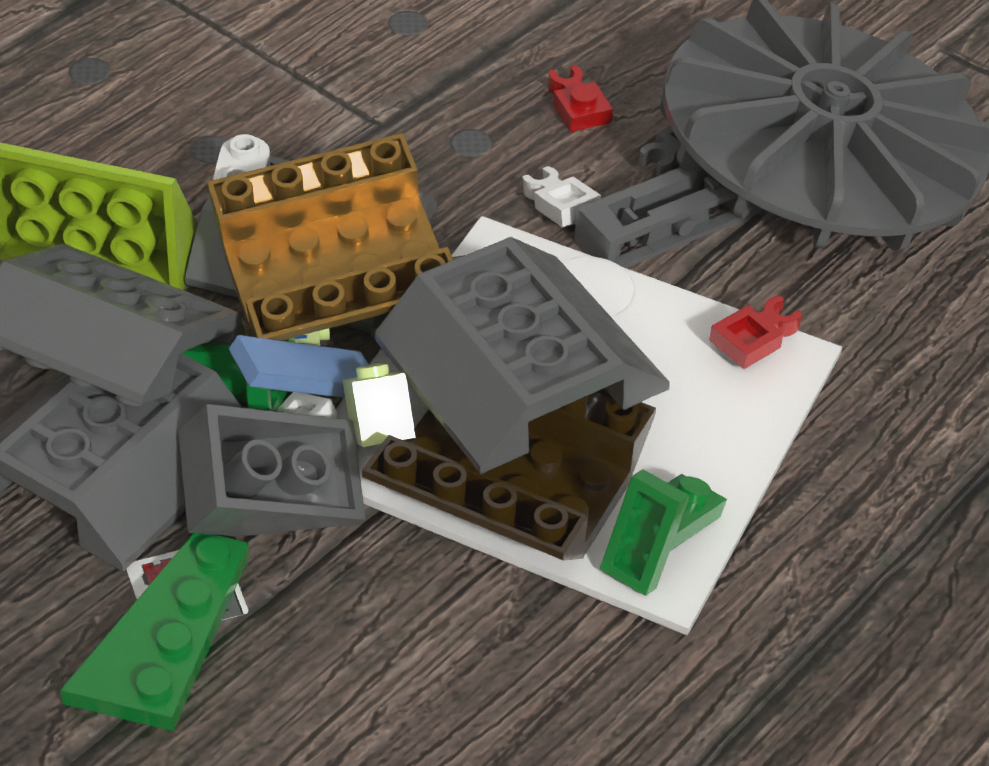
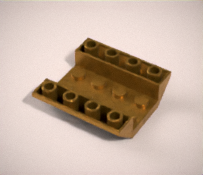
[207,133,453,341]

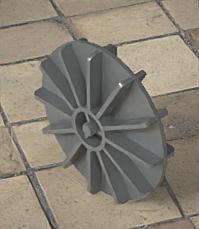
[660,0,989,251]

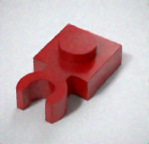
[548,65,613,132]
[709,296,802,369]

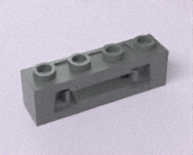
[574,166,761,268]

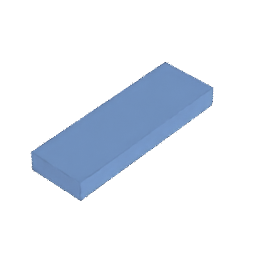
[229,335,369,398]

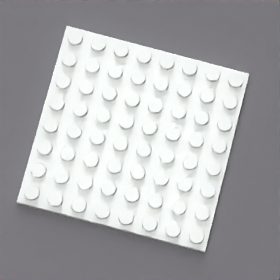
[336,216,842,636]

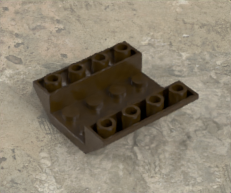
[362,388,656,561]

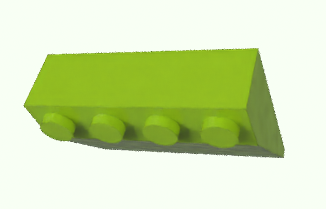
[0,142,197,290]

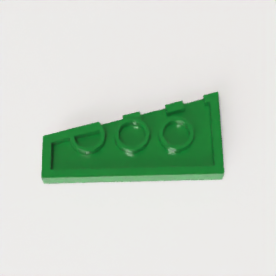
[60,533,249,731]

